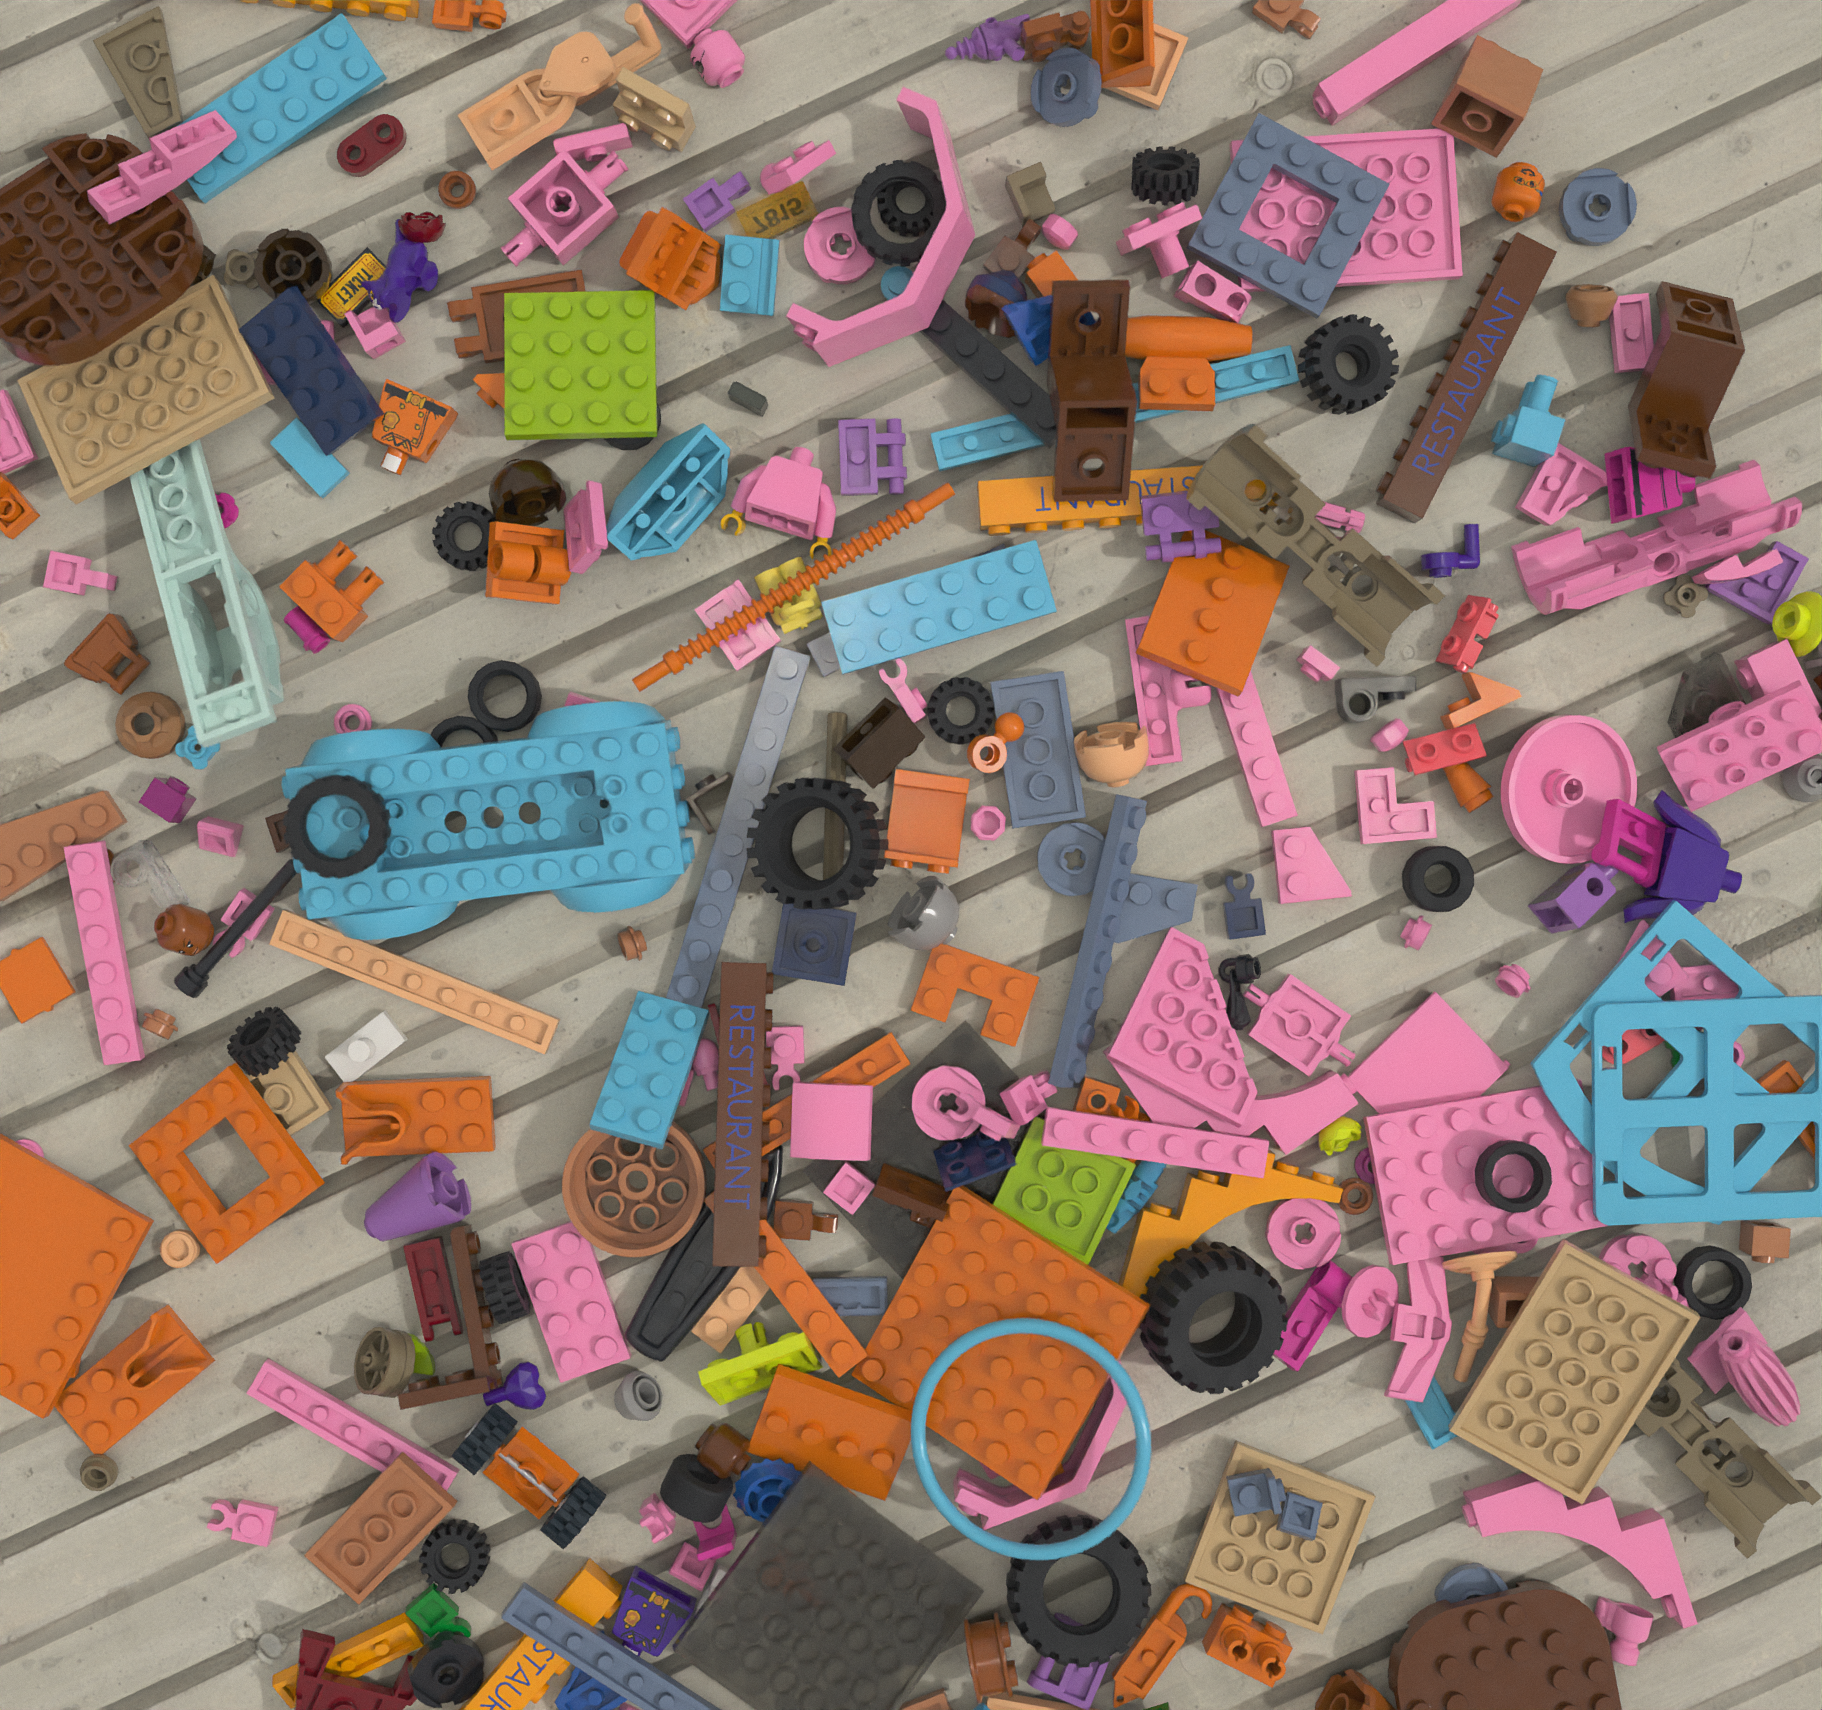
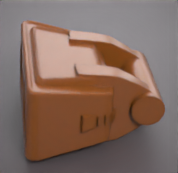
[64,613,151,695]

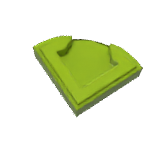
[408,1333,435,1375]

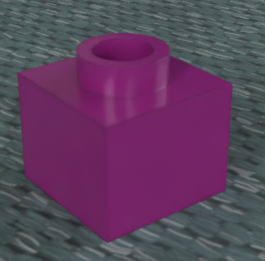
[139,776,197,823]

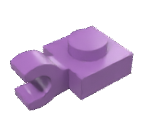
[683,171,751,233]

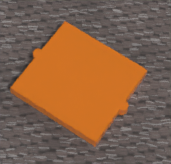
[0,937,76,1024]

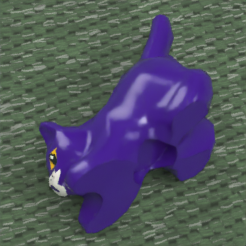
[362,219,438,323]

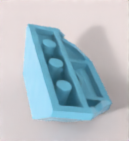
[606,423,730,561]

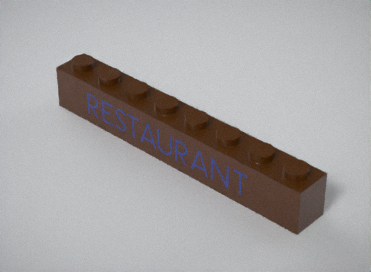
[1376,232,1557,523]
[712,962,773,1267]

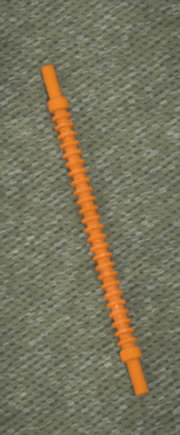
[632,482,955,692]

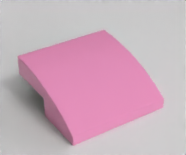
[790,1082,873,1161]

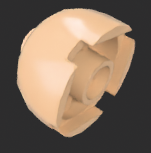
[1073,722,1149,787]

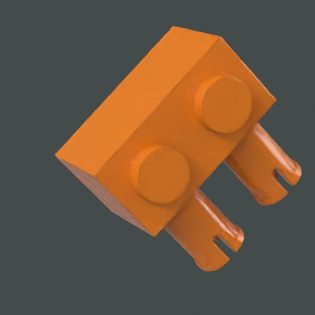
[279,540,385,642]
[1202,1603,1293,1688]

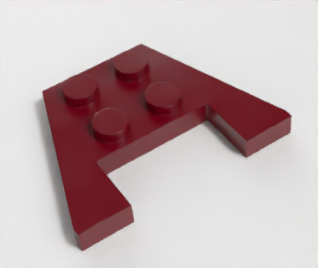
[294,1629,417,1710]

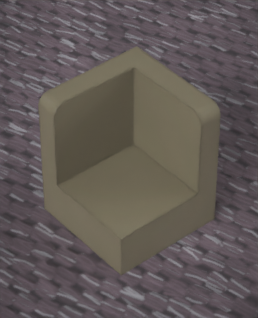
[1005,161,1055,227]

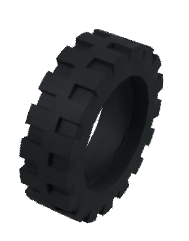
[851,160,947,267]
[283,775,391,879]

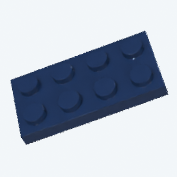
[238,286,384,456]

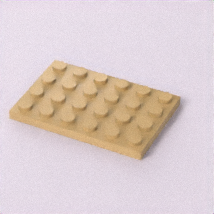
[17,275,275,505]
[1448,1239,1701,1505]

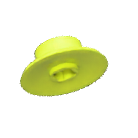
[1772,591,1822,657]

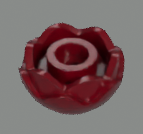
[398,212,446,243]

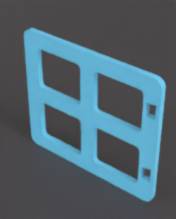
[1591,995,1822,1226]

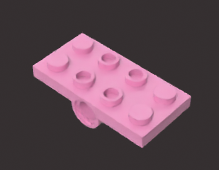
[1657,680,1822,812]

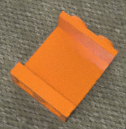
[884,769,970,874]

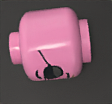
[690,28,745,88]

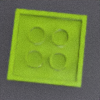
[992,1116,1136,1265]

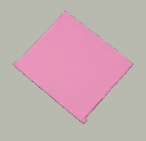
[1348,992,1511,1114]

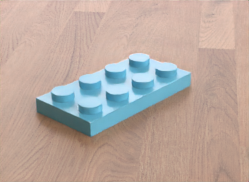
[589,991,709,1150]

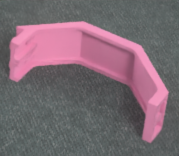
[786,87,975,367]
[953,1359,1127,1530]

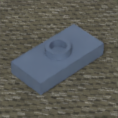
[813,1276,888,1316]

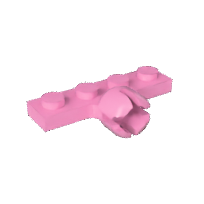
[1125,616,1212,766]

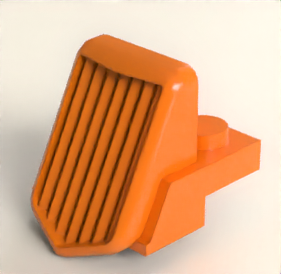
[619,207,721,310]

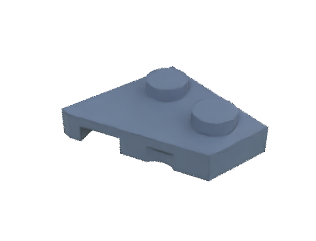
[1114,873,1198,943]

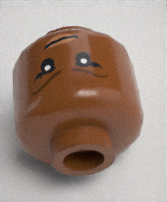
[154,904,214,956]

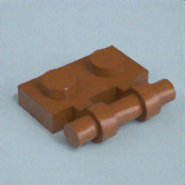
[1019,10,1091,62]

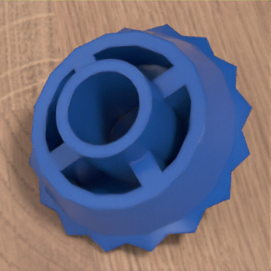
[733,1458,805,1523]

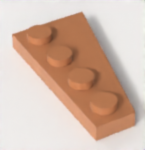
[0,791,128,901]

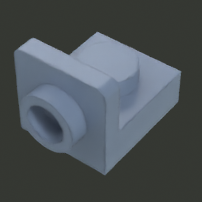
[1226,1468,1286,1517]

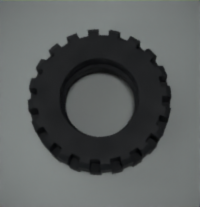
[1138,1241,1288,1394]
[1006,1514,1152,1668]

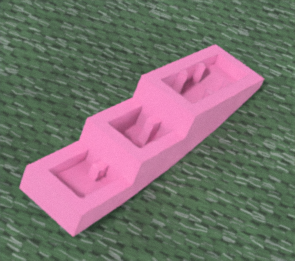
[87,110,237,224]

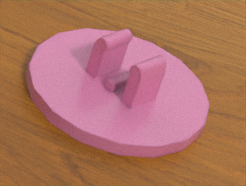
[1342,1265,1399,1338]

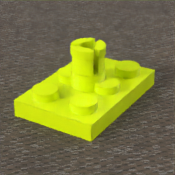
[698,1322,823,1406]

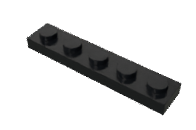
[919,300,1056,449]

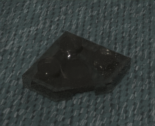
[1667,652,1746,738]

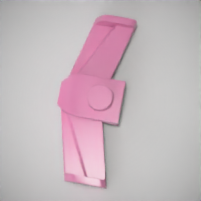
[1384,1256,1452,1403]

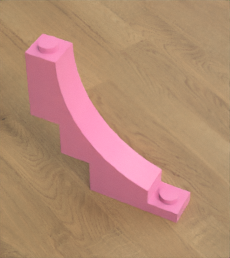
[1102,1045,1359,1155]
[1462,1473,1698,1628]

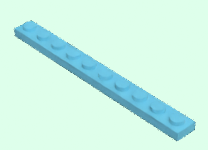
[930,345,1299,472]

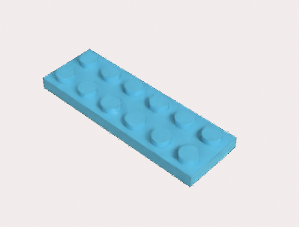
[176,13,387,203]
[821,540,1057,675]

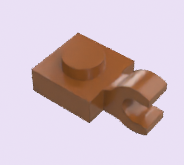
[774,1199,838,1241]

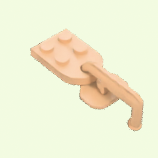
[458,3,662,171]

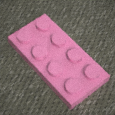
[511,1221,632,1383]

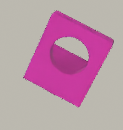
[693,1504,737,1562]

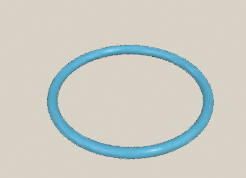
[911,1318,1151,1560]

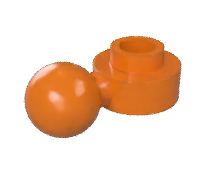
[967,712,1024,773]

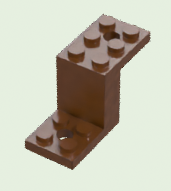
[1047,280,1137,502]
[1628,281,1745,479]

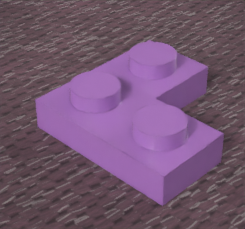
[1705,541,1809,625]

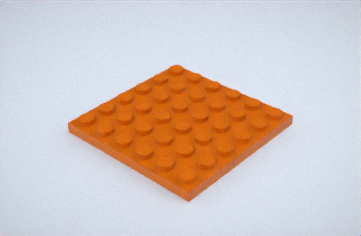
[851,1186,1150,1500]

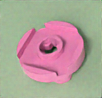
[804,207,875,284]
[912,1065,985,1140]
[1265,1198,1341,1270]
[1599,1233,1677,1292]

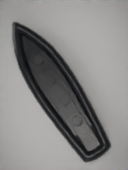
[624,1145,783,1362]

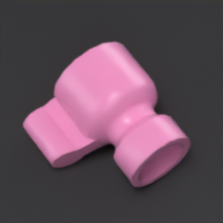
[1594,1597,1654,1666]

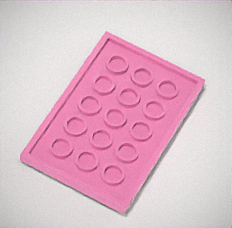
[1229,128,1463,292]
[1363,1079,1608,1265]

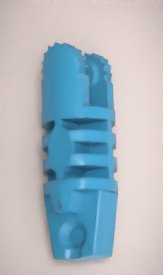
[1106,1160,1167,1234]

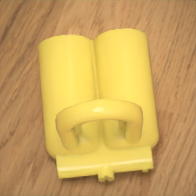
[754,557,823,634]

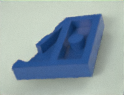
[1001,295,1096,366]

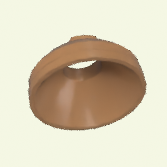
[115,692,186,759]

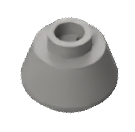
[1782,754,1822,802]
[614,1371,662,1421]

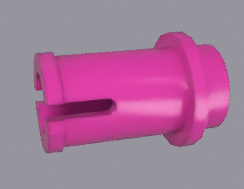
[284,606,331,654]

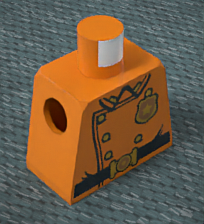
[372,379,458,476]

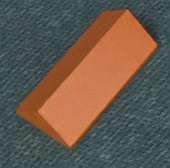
[1090,0,1155,88]

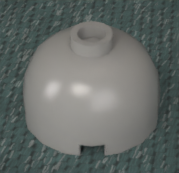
[888,876,959,951]

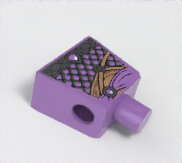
[1528,862,1619,934]

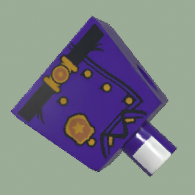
[612,1566,697,1657]

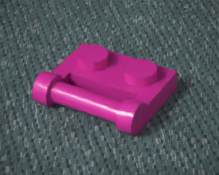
[1592,799,1666,888]

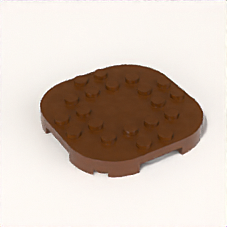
[0,133,203,366]
[1388,1581,1622,1710]

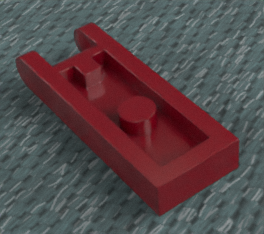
[403,1236,463,1342]

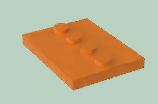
[1135,530,1290,697]
[748,1364,912,1501]

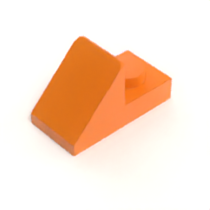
[1440,672,1522,730]

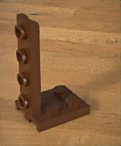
[398,1225,503,1410]

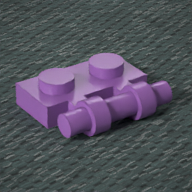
[838,418,907,496]
[1140,491,1221,563]

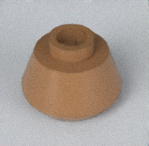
[1565,284,1618,327]

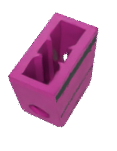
[1604,447,1695,524]

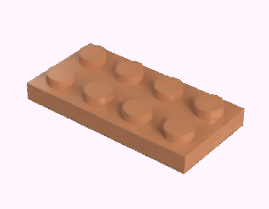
[304,1451,457,1604]

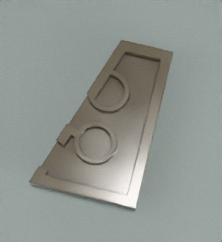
[93,6,183,140]

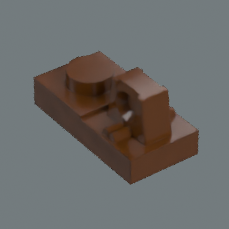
[872,1163,952,1228]

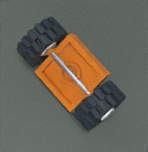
[451,1403,606,1549]

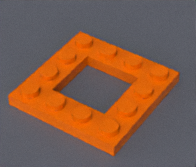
[129,1063,325,1264]

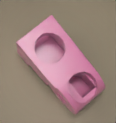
[1174,261,1252,323]

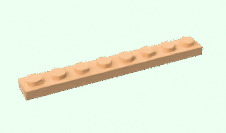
[269,909,560,1054]

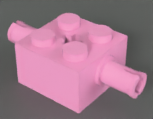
[500,149,628,267]

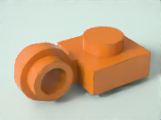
[432,0,507,32]

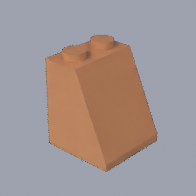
[1431,35,1544,158]

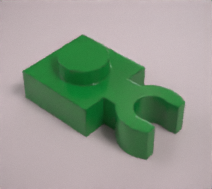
[405,1583,472,1638]

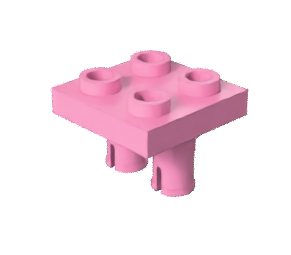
[1116,202,1203,278]

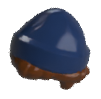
[964,270,1027,338]

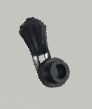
[1218,954,1261,1031]

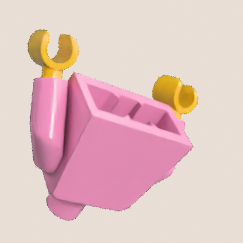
[721,447,836,560]

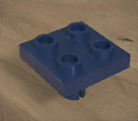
[772,904,857,986]

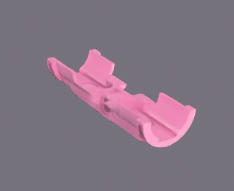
[1511,460,1802,615]

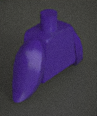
[1623,790,1742,923]

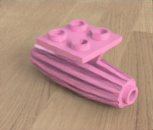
[1687,1307,1801,1427]

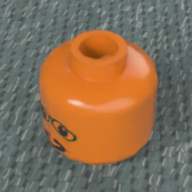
[1491,162,1545,222]

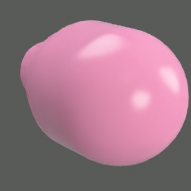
[692,1038,718,1091]

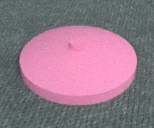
[1501,715,1637,864]

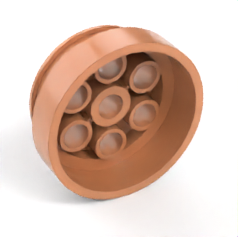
[562,1121,707,1257]

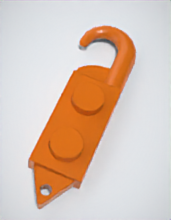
[1112,1583,1212,1708]

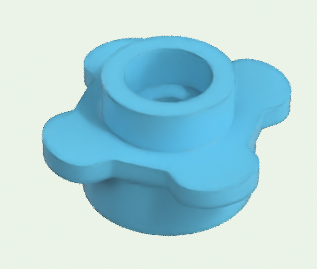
[175,725,221,770]

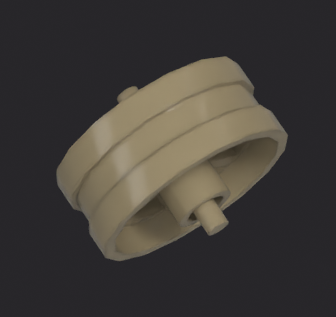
[354,1327,415,1398]

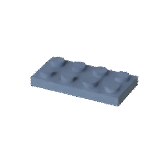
[990,671,1086,829]

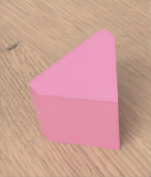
[197,816,244,857]
[669,1542,716,1591]

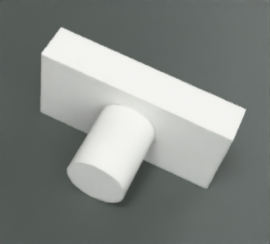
[325,1011,408,1082]

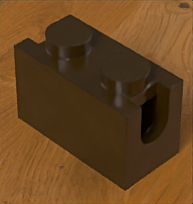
[833,697,926,789]

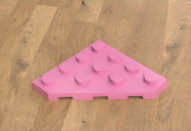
[1106,927,1258,1128]

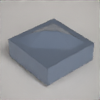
[1276,1492,1323,1541]

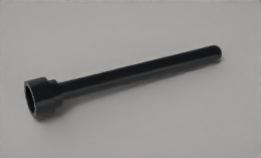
[174,859,297,998]

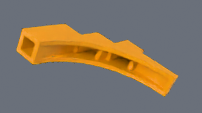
[1118,1150,1343,1298]

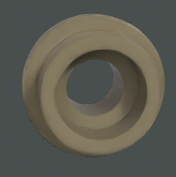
[80,1454,119,1491]

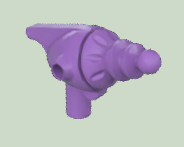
[945,14,1030,61]

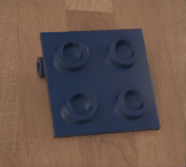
[933,1131,1017,1192]

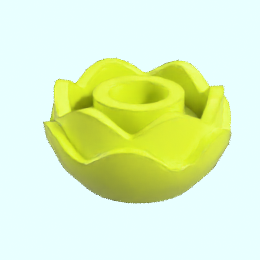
[1318,1116,1362,1156]

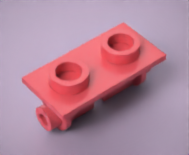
[1436,595,1499,674]
[1403,723,1487,776]

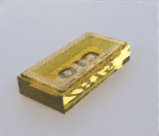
[736,180,818,239]

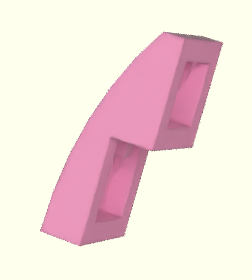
[1692,549,1784,584]

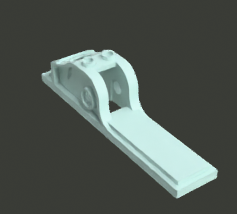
[129,439,284,748]

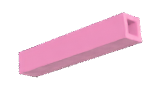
[1312,0,1522,126]

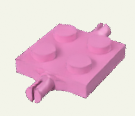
[1243,973,1356,1077]

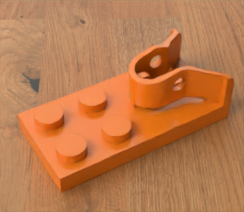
[335,1076,496,1165]
[54,1305,215,1455]

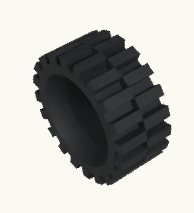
[746,778,888,910]

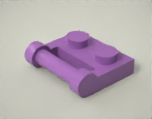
[1027,1612,1111,1710]

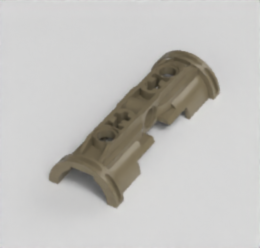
[1187,423,1446,667]
[1634,1358,1822,1559]

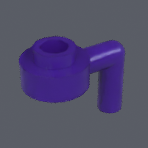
[1421,524,1480,578]

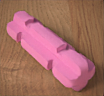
[1315,501,1365,533]

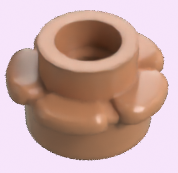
[617,926,647,961]
[141,1009,178,1040]

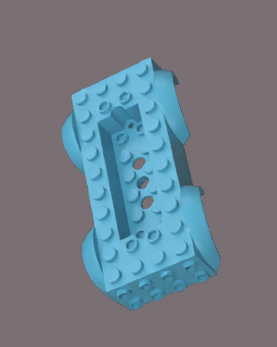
[282,701,695,940]

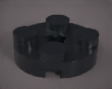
[407,1631,484,1708]

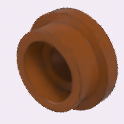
[438,171,476,209]
[1337,1177,1373,1215]

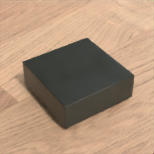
[728,381,768,417]

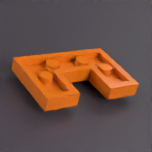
[911,944,1040,1047]

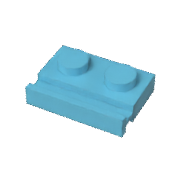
[720,235,780,316]

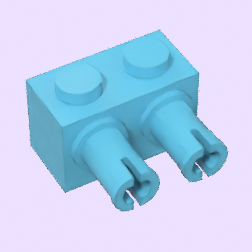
[1491,374,1565,467]

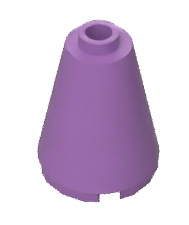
[364,1152,471,1242]

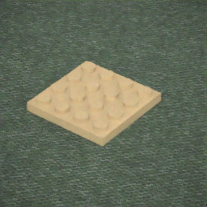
[1183,1440,1376,1634]

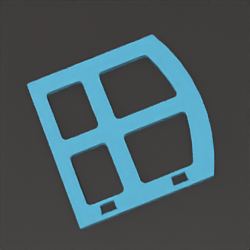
[1530,900,1815,1225]

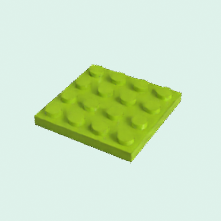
[504,290,657,440]

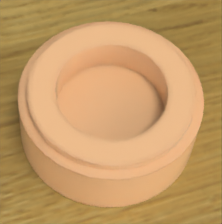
[160,1229,200,1268]

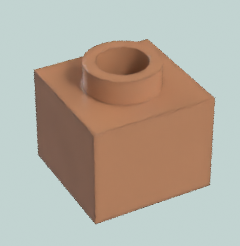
[1739,1220,1791,1263]

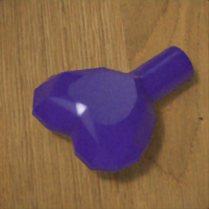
[483,1362,547,1410]

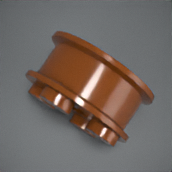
[963,1612,1018,1704]

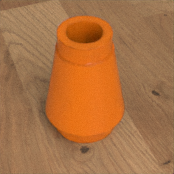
[1442,762,1494,813]

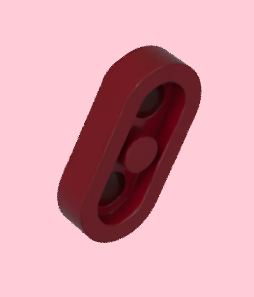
[337,114,407,177]

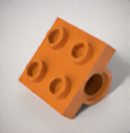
[485,521,571,605]

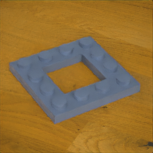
[1187,113,1390,319]

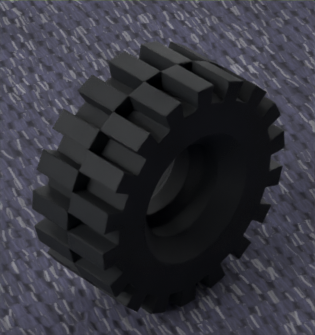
[1297,314,1399,415]

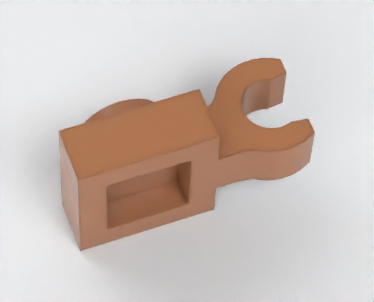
[1252,0,1321,39]

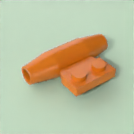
[1125,315,1252,411]

